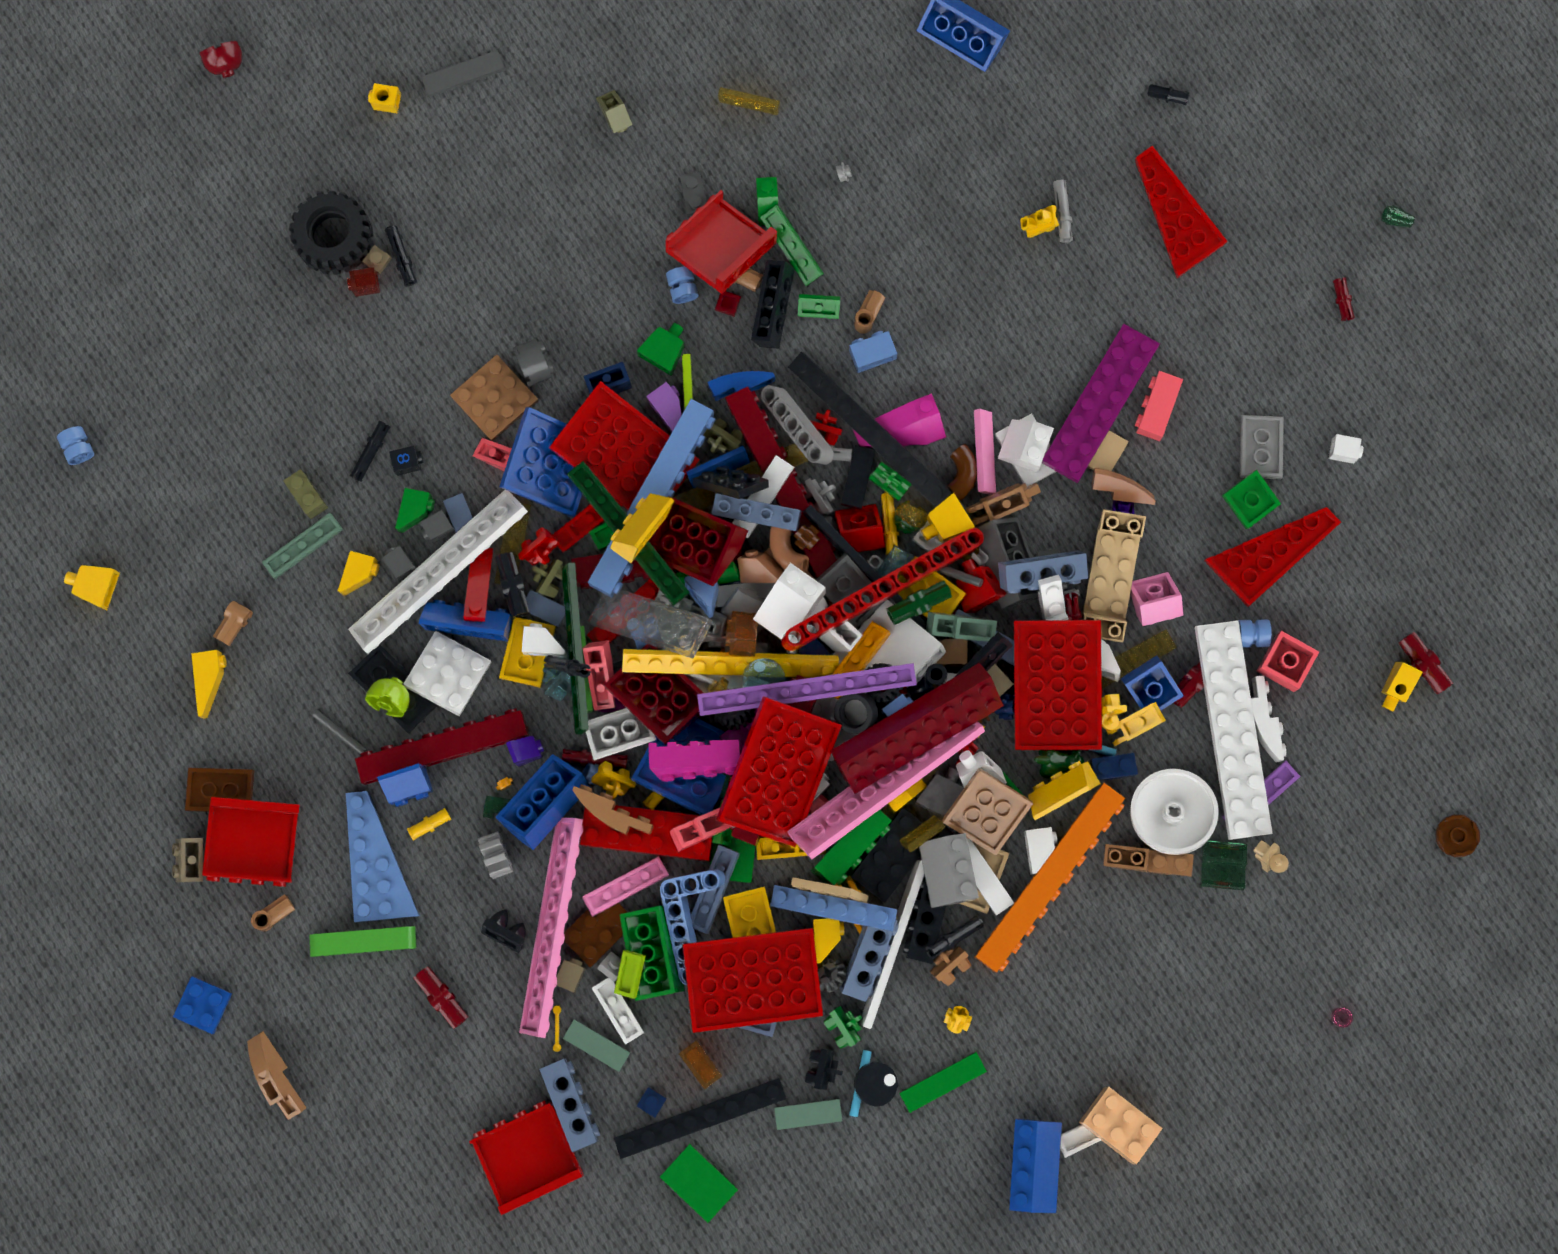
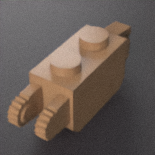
[966,483,1041,525]

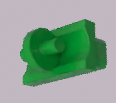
[869,461,912,502]
[823,1006,862,1049]

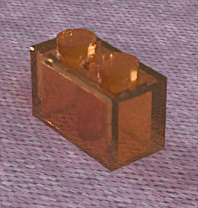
[726,611,757,657]
[679,1040,723,1090]

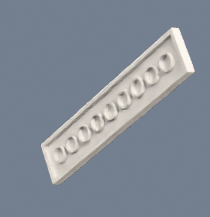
[348,490,528,654]
[1195,621,1273,840]

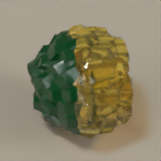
[894,500,927,534]

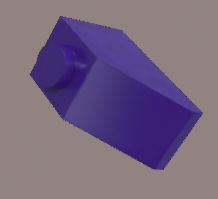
[506,736,544,767]

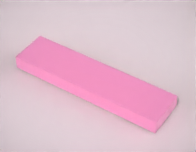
[974,409,996,495]
[582,856,669,917]

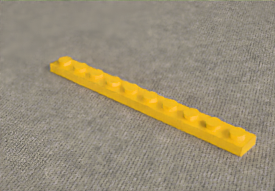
[622,649,839,678]

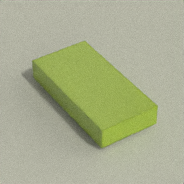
[614,950,646,999]

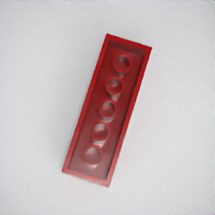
[580,805,713,862]

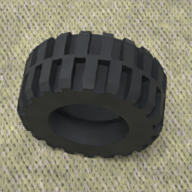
[289,191,373,275]

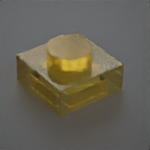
[707,676,729,693]

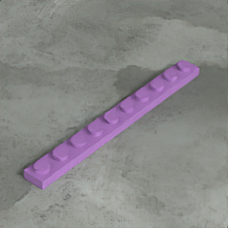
[697,663,917,716]

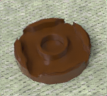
[1435,815,1480,857]

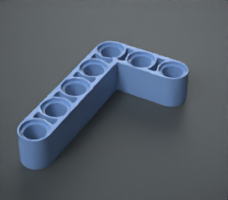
[660,869,725,985]

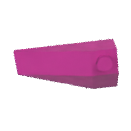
[853,394,946,448]

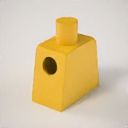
[921,493,975,543]
[64,565,120,610]
[1381,662,1423,712]

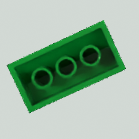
[619,906,685,1001]

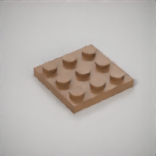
[450,355,539,441]
[942,768,1033,855]

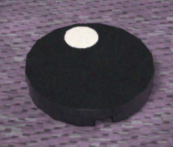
[854,1062,898,1107]

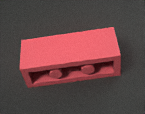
[1135,371,1183,441]

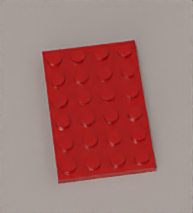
[549,381,700,510]
[1014,620,1102,750]
[716,696,842,847]
[682,928,823,1033]

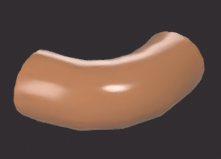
[770,527,809,573]

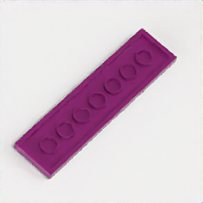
[1042,324,1160,483]

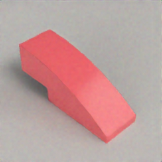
[670,808,733,852]

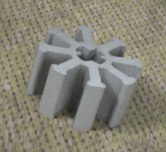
[478,831,513,879]

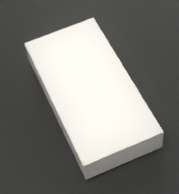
[1060,1125,1101,1158]

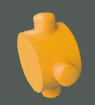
[496,777,513,791]

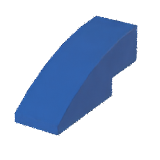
[707,371,775,401]

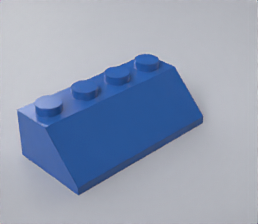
[916,0,1010,72]
[419,600,513,642]
[496,754,590,850]
[1009,1118,1062,1213]

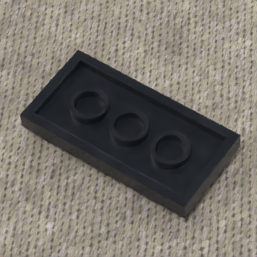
[348,644,438,734]
[850,807,936,903]

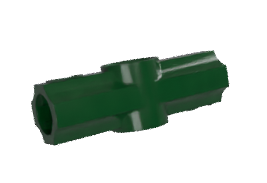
[886,581,952,625]

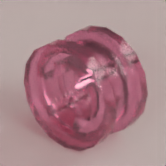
[1331,1008,1353,1028]

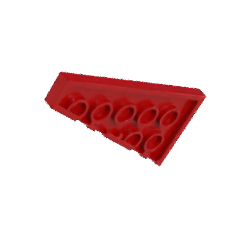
[1135,146,1228,279]
[1204,507,1341,607]

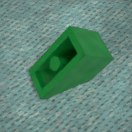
[756,177,778,226]
[395,488,435,533]

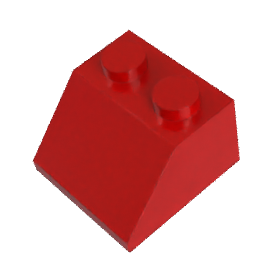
[835,504,885,552]

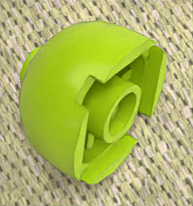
[365,677,410,717]

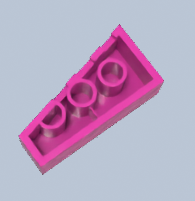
[648,740,743,782]

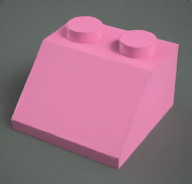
[1130,572,1183,626]

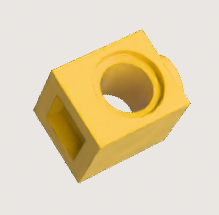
[368,83,401,113]

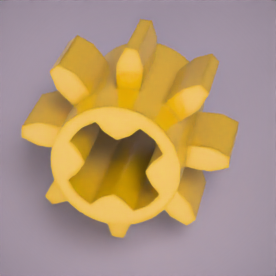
[943,1006,972,1033]

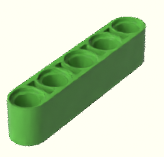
[309,926,416,957]

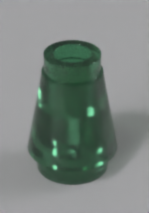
[1381,205,1415,228]

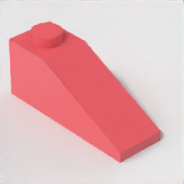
[473,438,512,471]
[582,640,616,711]

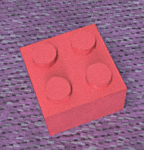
[1256,631,1319,692]

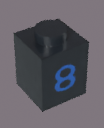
[389,446,424,476]

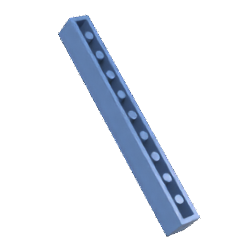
[588,399,715,598]

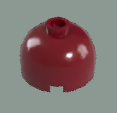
[199,41,243,78]

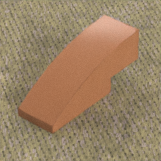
[1092,468,1156,505]

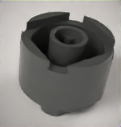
[513,339,554,387]

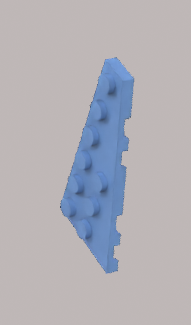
[346,791,420,922]

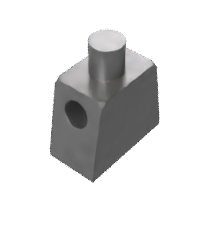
[915,767,963,818]

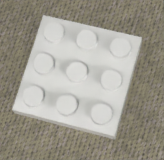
[403,631,491,717]

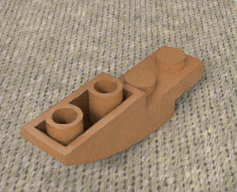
[573,784,654,835]
[1103,844,1194,877]
[247,1032,306,1120]

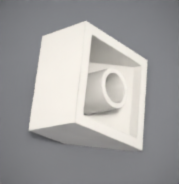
[998,419,1054,473]

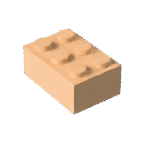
[1079,1087,1163,1164]

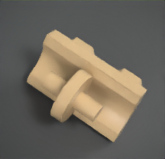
[1254,840,1289,873]

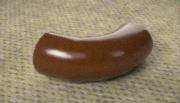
[947,444,977,502]

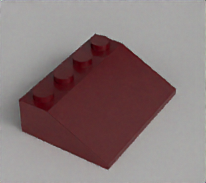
[649,496,749,586]
[604,641,704,745]

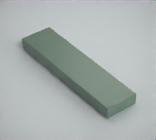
[262,512,343,579]

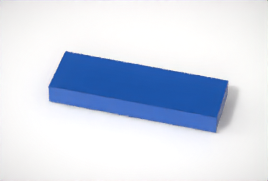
[686,446,750,490]

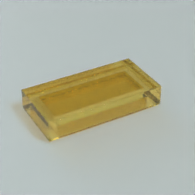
[899,815,945,852]

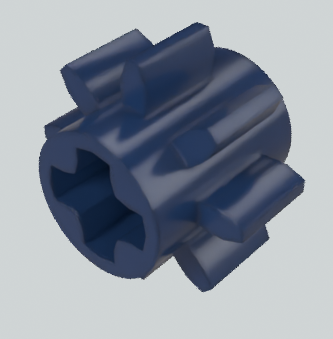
[995,693,1015,720]

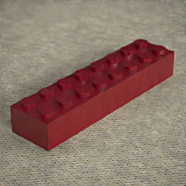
[830,663,1004,794]

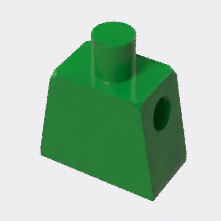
[637,323,685,376]

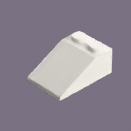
[753,563,826,641]

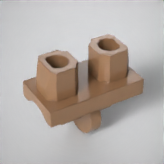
[930,946,971,986]

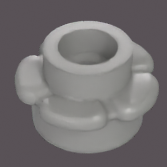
[836,162,852,182]

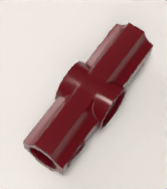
[1398,631,1453,694]
[1174,662,1204,708]
[413,966,469,1029]

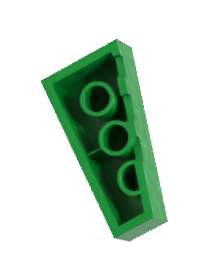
[810,810,892,886]

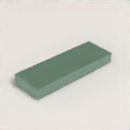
[563,1019,631,1072]
[774,1099,842,1130]

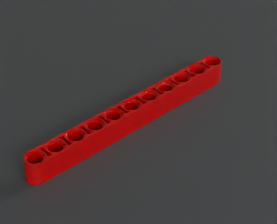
[781,528,984,651]

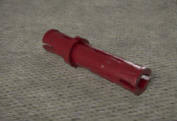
[562,749,628,769]

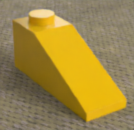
[191,650,227,719]
[756,837,826,860]

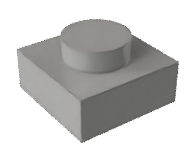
[597,952,621,982]

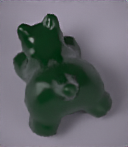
[1034,750,1084,778]

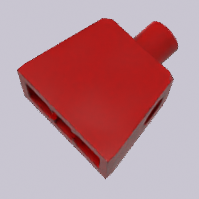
[956,559,1007,613]

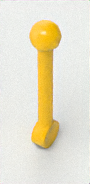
[553,1006,561,1052]

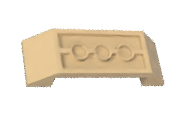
[1082,509,1146,642]

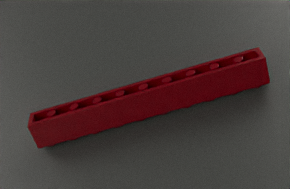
[725,386,839,579]

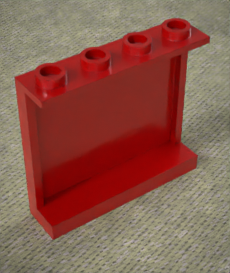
[665,190,777,294]
[202,797,300,887]
[469,1100,584,1215]

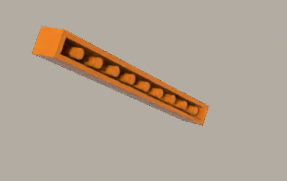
[974,783,1125,973]

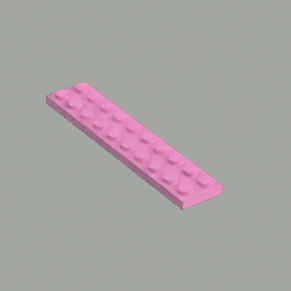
[788,722,985,859]
[519,818,583,1038]

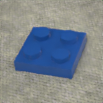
[173,976,232,1034]

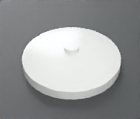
[1130,769,1218,855]

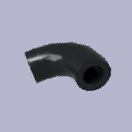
[907,663,948,701]

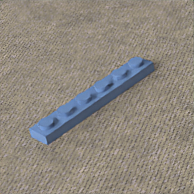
[770,885,897,932]

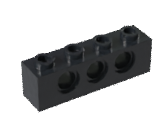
[751,260,795,349]
[903,877,946,964]

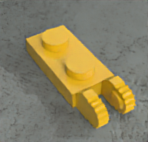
[1106,702,1166,746]

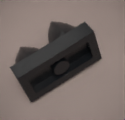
[481,909,526,953]

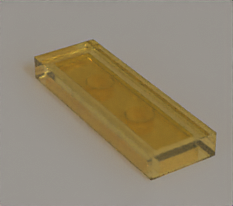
[718,87,780,115]

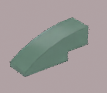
[926,612,997,642]

